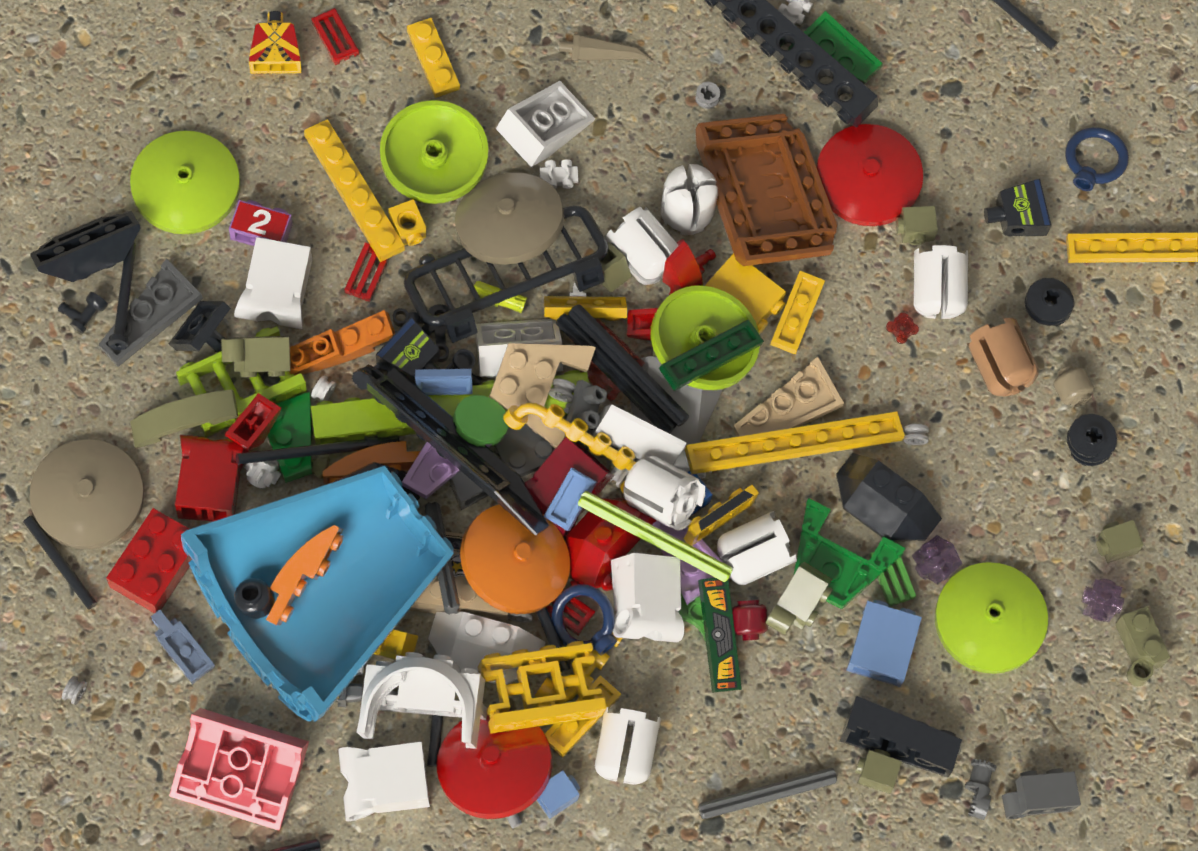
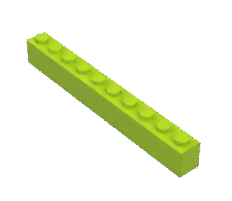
[311,370,589,444]

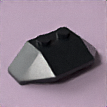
[30,211,141,282]
[836,453,942,542]

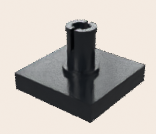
[168,301,231,353]

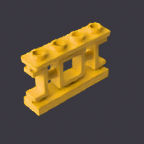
[477,641,607,734]

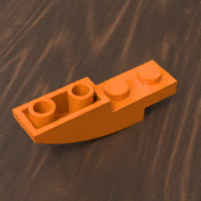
[289,310,395,376]
[323,441,421,485]
[266,525,344,626]

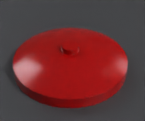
[816,124,923,226]
[437,710,553,819]

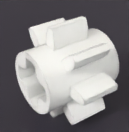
[244,460,281,488]

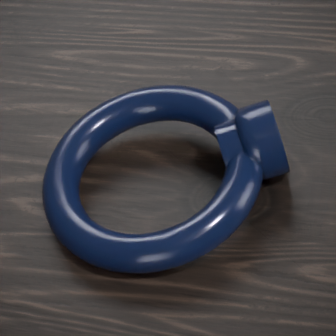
[1065,127,1129,191]
[552,584,618,655]

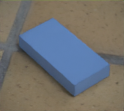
[415,369,472,395]
[544,468,597,531]

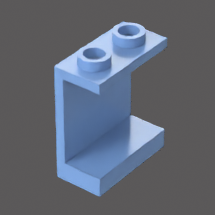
[846,600,922,687]

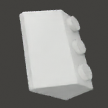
[476,319,563,378]
[591,404,686,465]

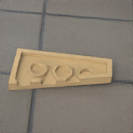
[733,357,844,437]

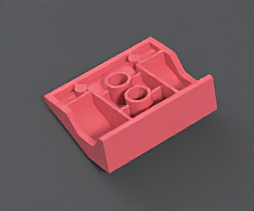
[169,708,309,830]

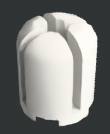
[661,164,718,235]
[605,207,679,285]
[914,245,968,319]
[624,456,705,531]
[717,511,797,585]
[595,707,661,785]

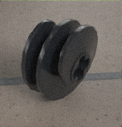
[1024,278,1074,326]
[1067,414,1117,467]

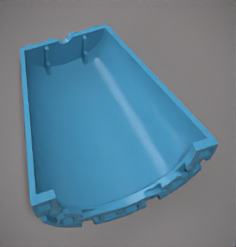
[181,466,454,722]

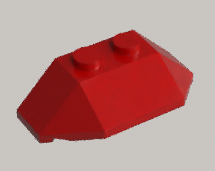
[566,498,657,588]

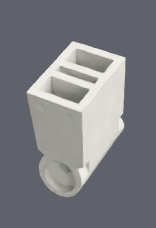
[234,237,312,329]
[611,553,684,642]
[338,742,430,821]

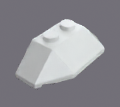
[428,612,545,684]

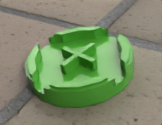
[453,395,508,447]

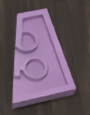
[402,442,492,499]
[653,521,722,605]

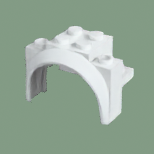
[357,652,487,749]

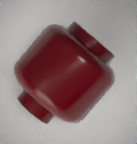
[732,600,768,641]

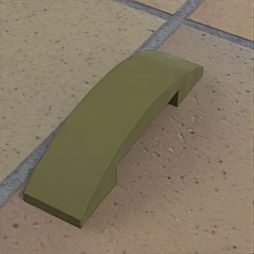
[130,390,239,449]

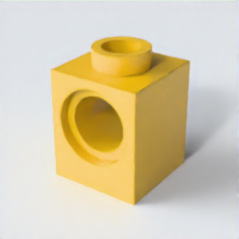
[388,199,426,246]
[374,629,418,660]

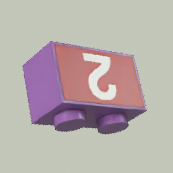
[229,200,293,246]

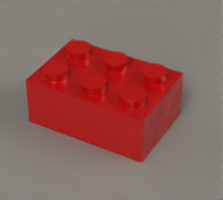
[106,508,192,614]

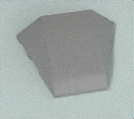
[630,356,723,446]

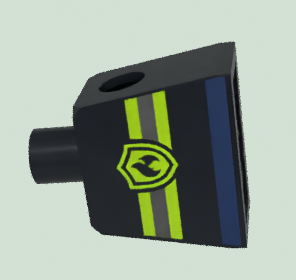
[984,179,1051,236]
[376,317,441,385]

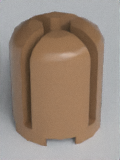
[967,318,1039,397]

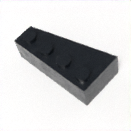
[840,696,962,778]

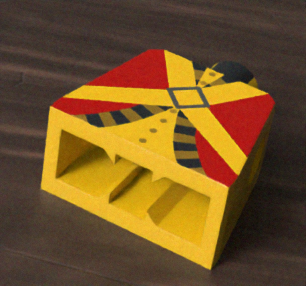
[249,11,301,74]

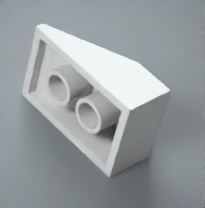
[496,81,595,167]

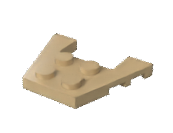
[489,343,596,449]

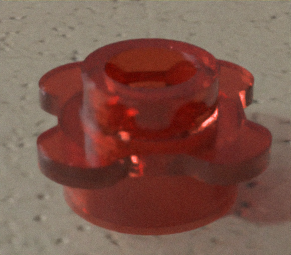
[886,313,919,344]

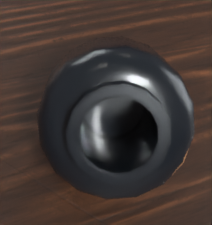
[234,578,275,619]

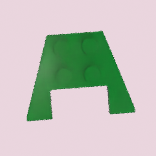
[793,498,906,609]

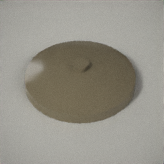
[455,173,564,265]
[30,439,144,550]

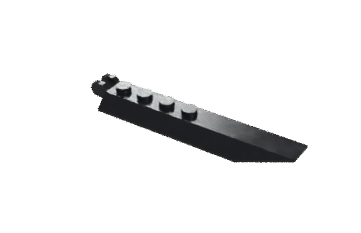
[352,364,549,536]

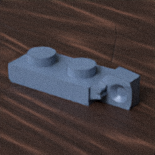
[151,610,215,684]

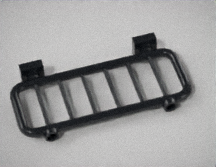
[404,205,609,343]

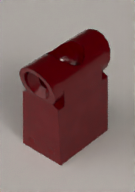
[524,437,615,540]

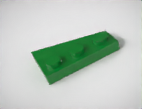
[788,11,883,84]
[267,392,312,483]

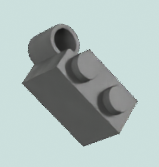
[1002,768,1081,819]

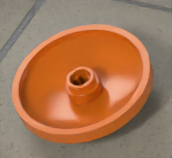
[460,504,570,614]

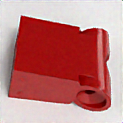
[175,434,249,522]

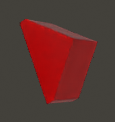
[225,393,281,451]

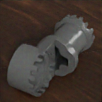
[965,759,997,820]

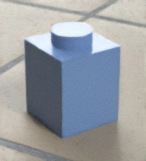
[537,770,580,819]

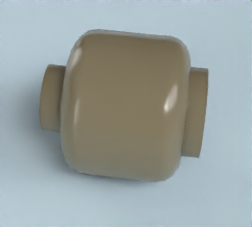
[1053,365,1094,408]

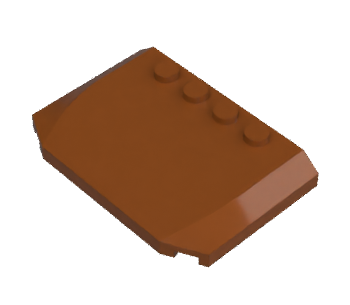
[695,114,837,266]

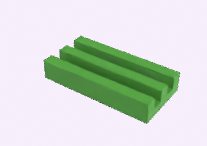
[869,552,916,607]

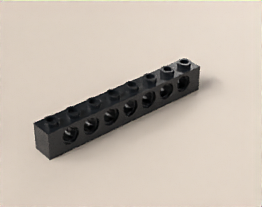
[704,0,878,128]

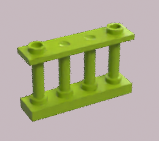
[176,326,307,438]

